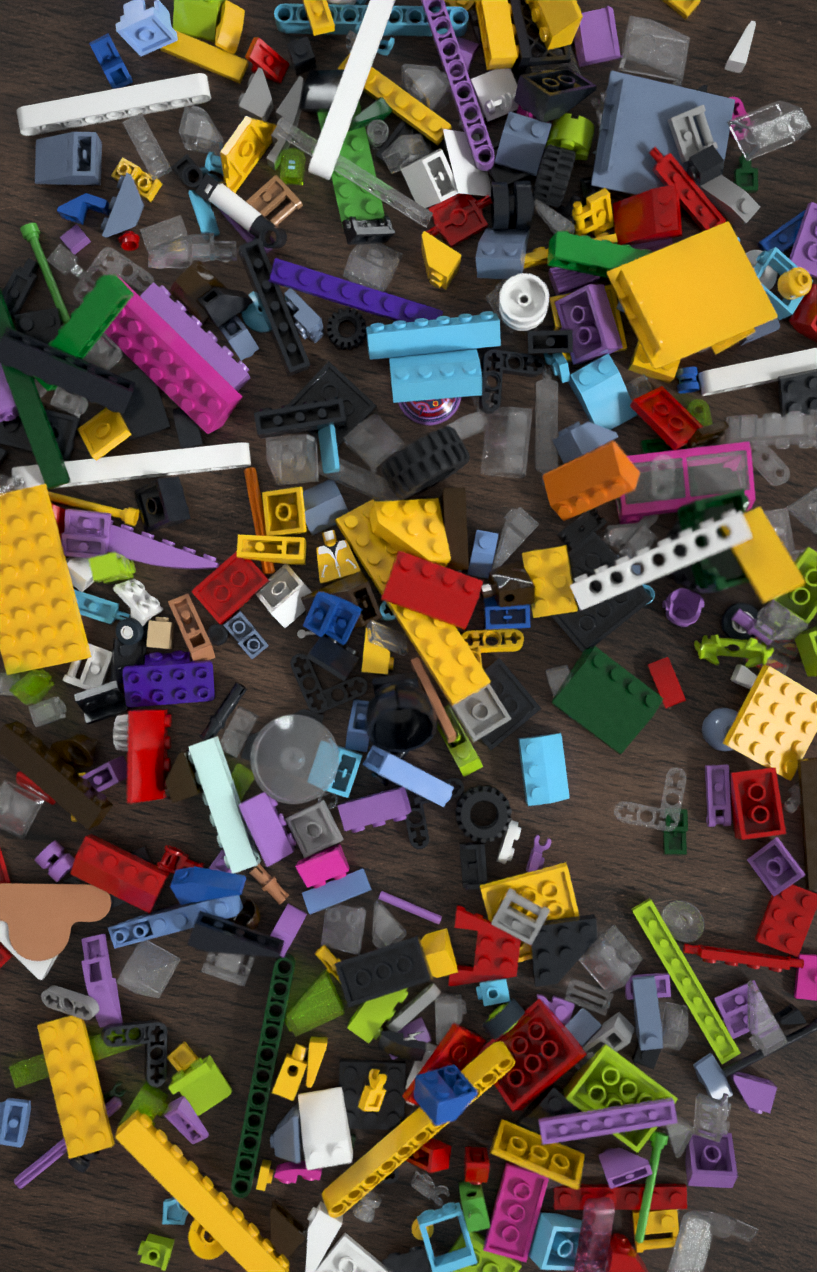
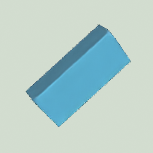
[188,190,220,239]
[318,425,340,474]

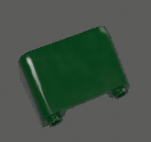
[678,489,750,594]

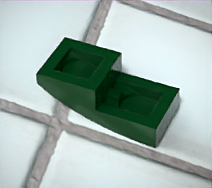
[663,809,688,855]

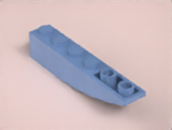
[108,895,243,949]

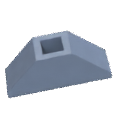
[100,173,145,238]

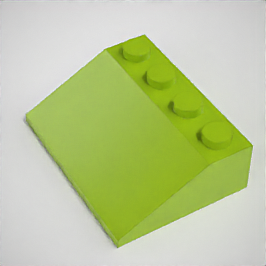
[563,1044,678,1153]

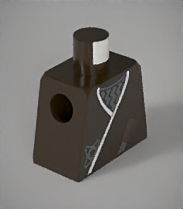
[480,560,535,607]

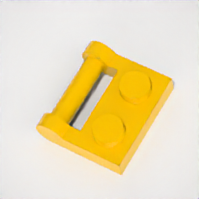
[632,1209,681,1253]

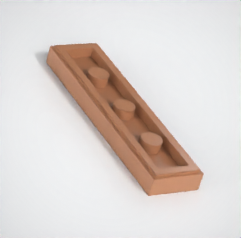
[411,657,456,744]

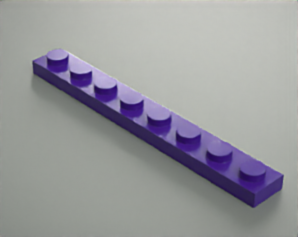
[269,258,443,323]

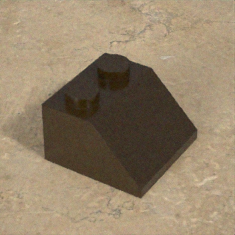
[164,750,203,803]

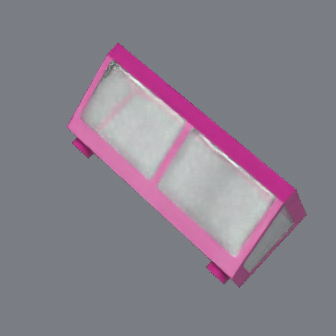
[615,441,755,526]

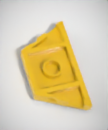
[220,116,277,193]

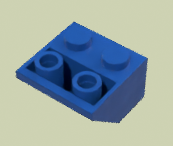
[483,597,530,630]
[414,1064,478,1126]

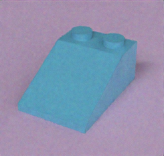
[568,353,637,430]
[528,1212,607,1271]

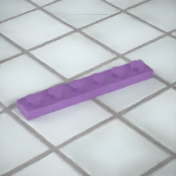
[539,1098,677,1145]

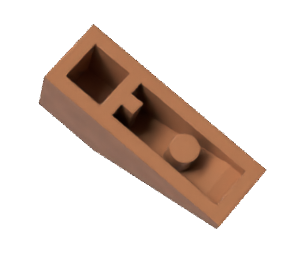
[168,594,216,661]

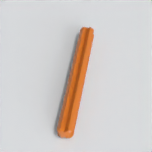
[244,467,275,575]

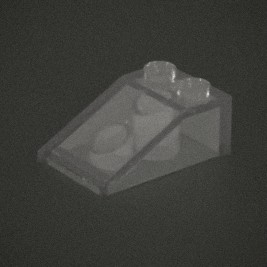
[618,16,690,82]

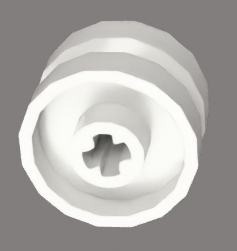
[499,274,549,331]

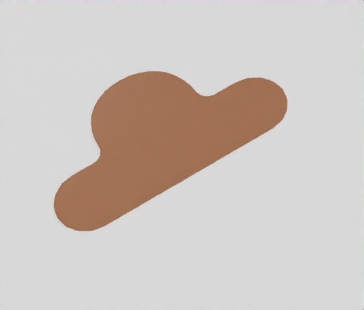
[0,883,111,961]

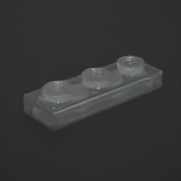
[122,113,172,180]

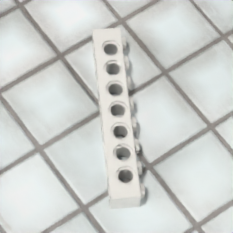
[570,509,752,610]

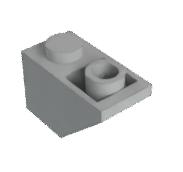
[238,67,274,122]

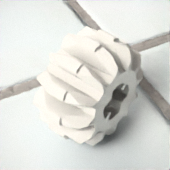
[113,714,128,751]

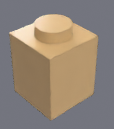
[146,617,175,649]

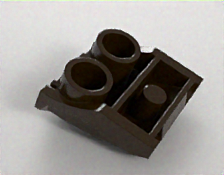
[169,260,228,326]

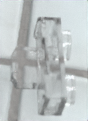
[446,410,488,440]

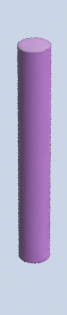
[378,891,442,925]

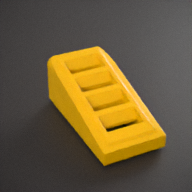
[306,1036,328,1088]

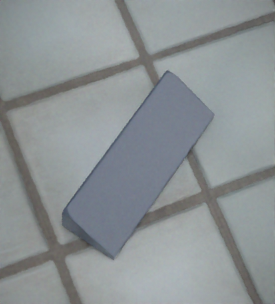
[538,1008,602,1059]

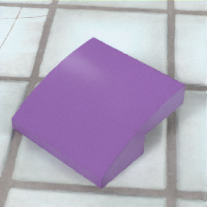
[62,509,111,558]
[714,980,772,1039]

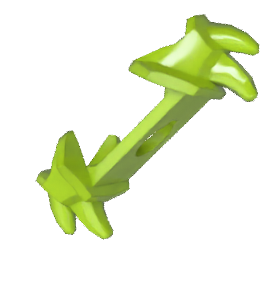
[694,634,774,668]

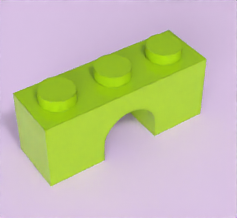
[88,552,136,585]

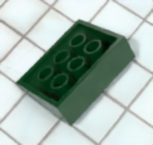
[551,646,664,755]

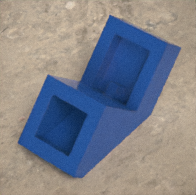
[89,33,133,89]
[57,193,111,225]

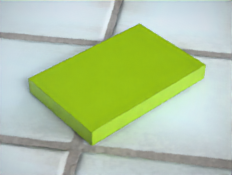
[448,1225,522,1272]

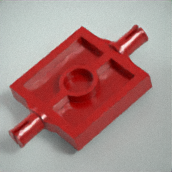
[426,193,492,248]

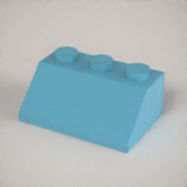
[518,733,570,806]

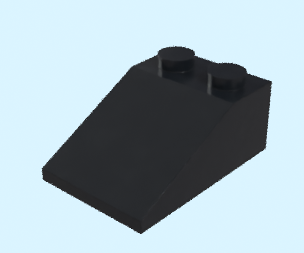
[514,66,597,122]
[515,1083,583,1144]

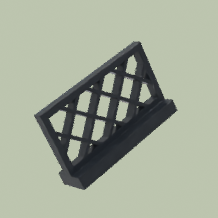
[508,0,571,71]

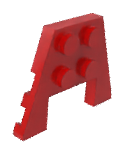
[448,906,521,986]

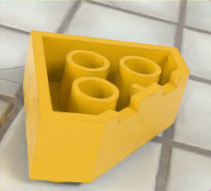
[369,498,451,567]

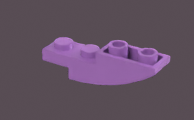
[81,934,123,1028]

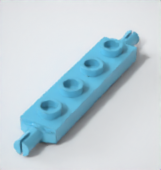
[74,589,131,624]

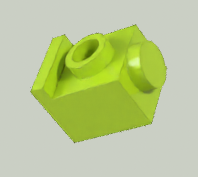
[138,1233,174,1271]

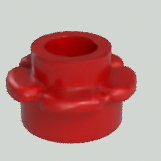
[118,231,140,251]

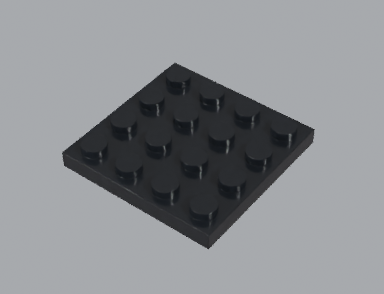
[551,530,653,653]

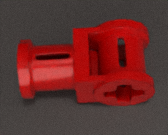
[157,845,204,873]

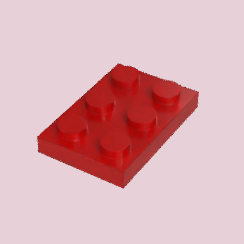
[630,386,704,451]
[191,551,270,625]
[755,884,817,957]

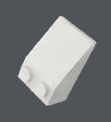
[298,1087,353,1170]

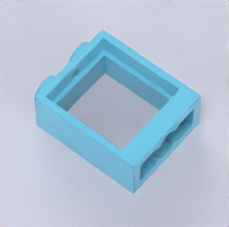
[753,247,813,320]
[417,1202,477,1272]

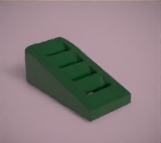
[348,97,392,132]

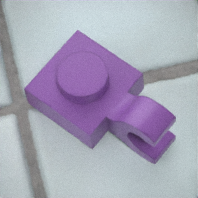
[526,835,551,872]

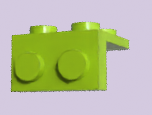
[168,1055,232,1116]

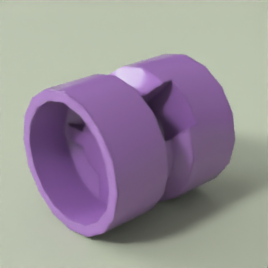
[34,840,75,882]

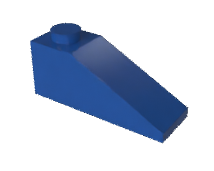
[170,867,246,905]

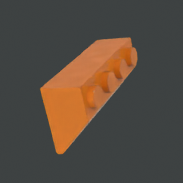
[543,441,640,521]

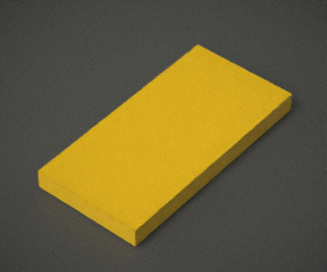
[718,507,805,603]

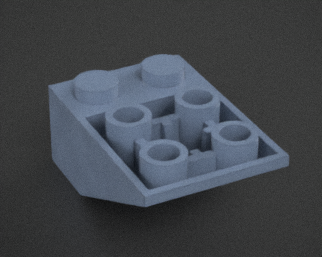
[35,132,102,185]

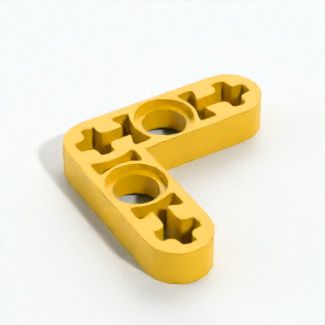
[462,629,524,693]

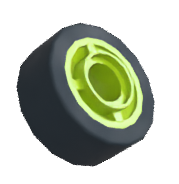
[482,998,525,1040]

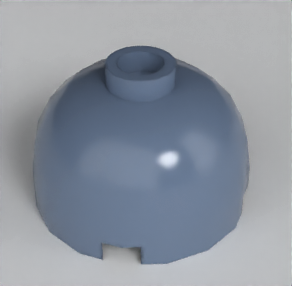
[702,708,738,752]

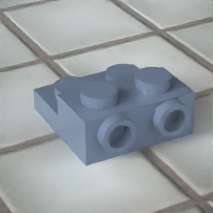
[284,287,324,343]

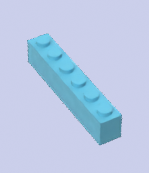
[366,311,501,360]

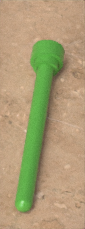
[20,223,70,324]
[635,1131,669,1243]

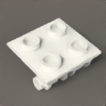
[471,68,519,122]

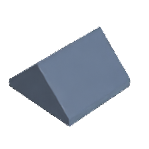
[303,478,349,536]

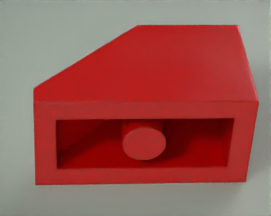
[405,1138,451,1173]
[464,1147,490,1185]

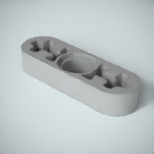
[386,983,441,1032]
[41,985,99,1020]

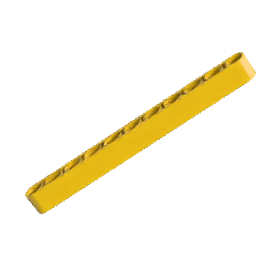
[322,1041,515,1218]

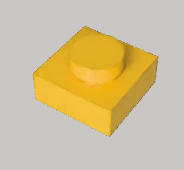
[256,1159,274,1191]

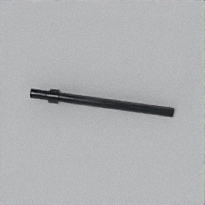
[722,1018,817,1077]

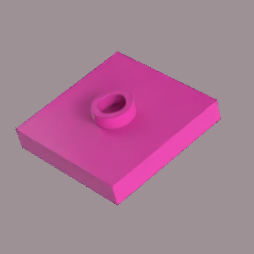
[794,953,817,1001]

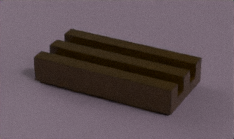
[687,421,729,449]

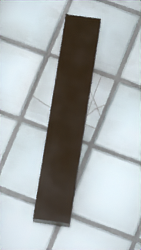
[797,757,817,890]

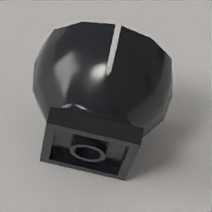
[365,672,437,752]

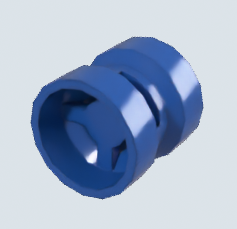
[676,367,699,393]

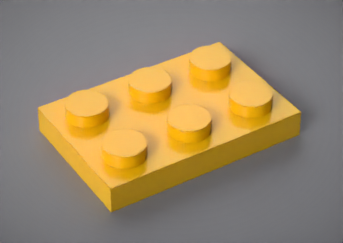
[522,545,578,618]

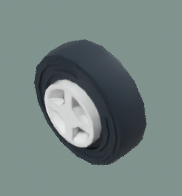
[721,603,762,640]

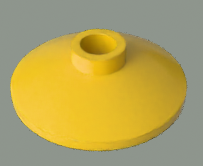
[188,1219,225,1260]

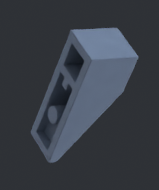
[632,975,663,1050]

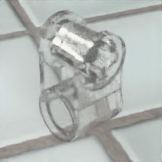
[545,664,570,698]

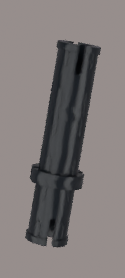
[199,682,248,741]

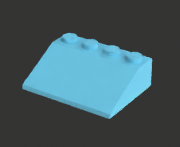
[389,348,482,403]

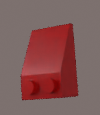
[613,184,682,246]
[731,767,786,840]

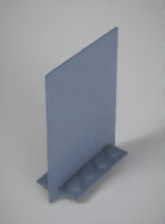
[591,71,735,195]

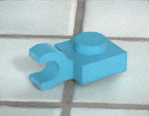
[544,353,571,383]

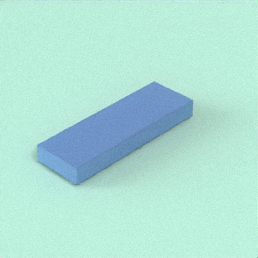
[302,869,371,915]

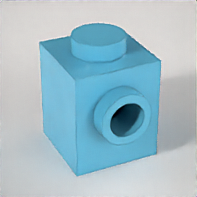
[476,978,510,1006]

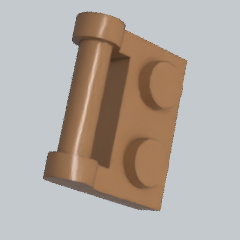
[246,175,303,234]

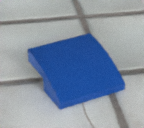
[303,591,362,645]

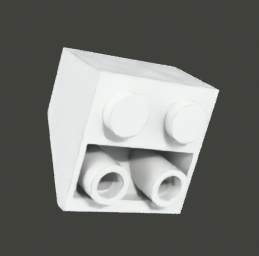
[401,149,458,210]

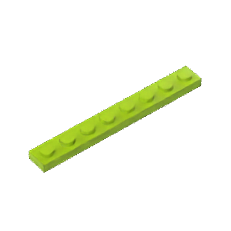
[631,898,741,1064]

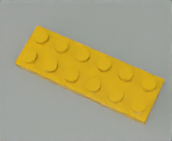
[37,1015,115,1159]

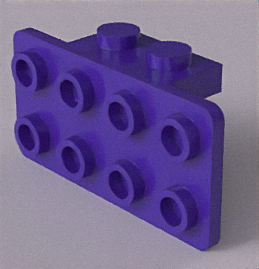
[123,650,215,707]

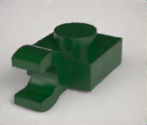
[734,153,758,193]

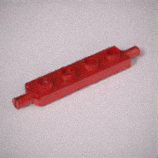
[648,146,726,231]
[683,944,804,972]

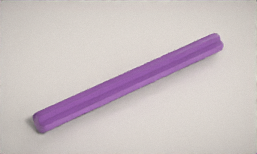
[14,1096,123,1189]

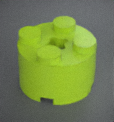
[545,113,595,160]

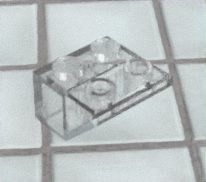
[600,523,658,559]
[579,925,643,994]

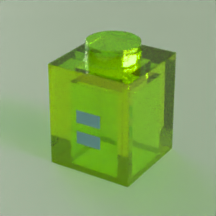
[280,148,306,185]

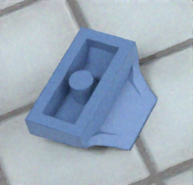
[0,1098,31,1148]

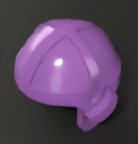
[662,588,704,627]

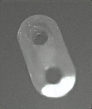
[752,446,790,486]
[650,455,675,500]

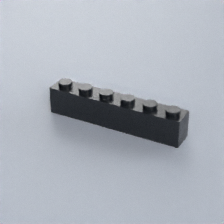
[238,238,310,377]
[0,327,135,414]

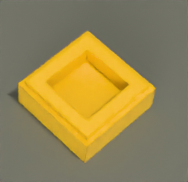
[167,1041,198,1072]

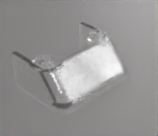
[667,1210,758,1272]

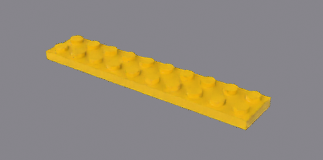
[335,499,491,706]

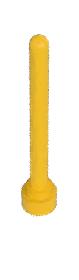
[48,491,139,526]

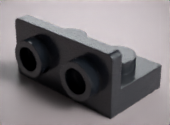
[74,680,129,725]

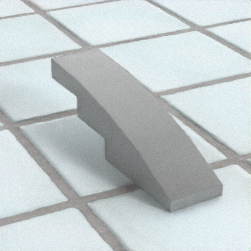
[266,76,305,171]

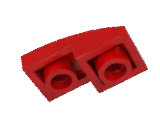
[648,657,686,708]

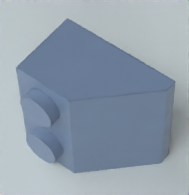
[495,111,552,176]
[552,422,618,463]

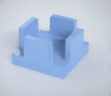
[116,0,178,56]

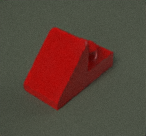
[245,37,289,83]

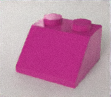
[296,844,350,889]

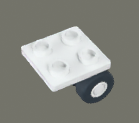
[113,579,163,645]

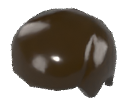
[227,899,261,930]

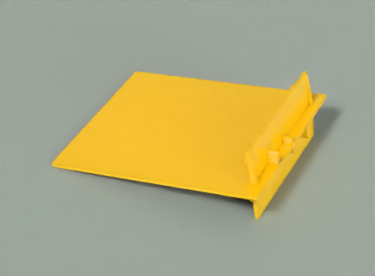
[606,221,778,370]

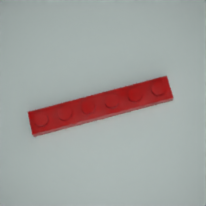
[553,1184,687,1210]

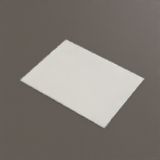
[443,129,491,197]

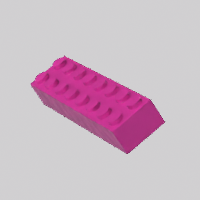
[104,274,242,434]

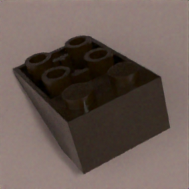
[301,571,382,628]

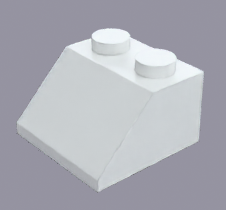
[256,564,312,628]

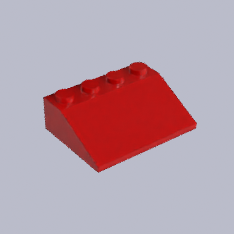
[127,709,172,803]
[475,999,587,1111]

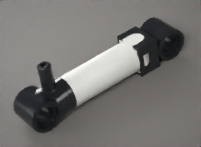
[182,164,287,249]

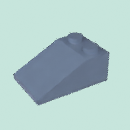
[476,228,530,279]

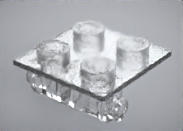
[321,904,367,955]

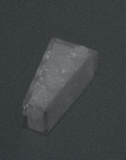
[726,410,817,449]

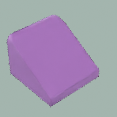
[60,224,91,255]

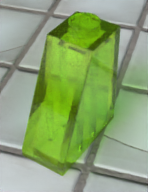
[285,969,345,1037]

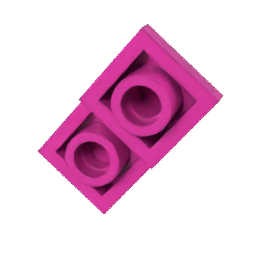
[274,1161,323,1184]

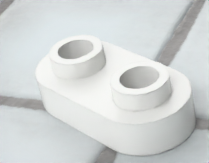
[496,820,521,864]

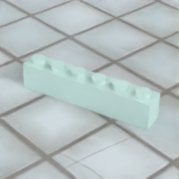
[188,736,261,874]

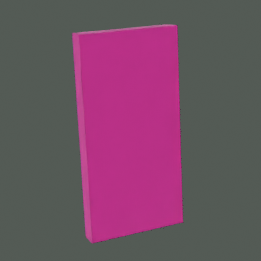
[483,1161,549,1262]

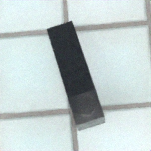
[187,911,284,957]

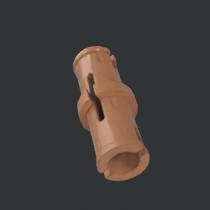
[249,863,289,905]

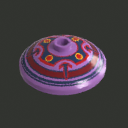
[398,397,461,425]

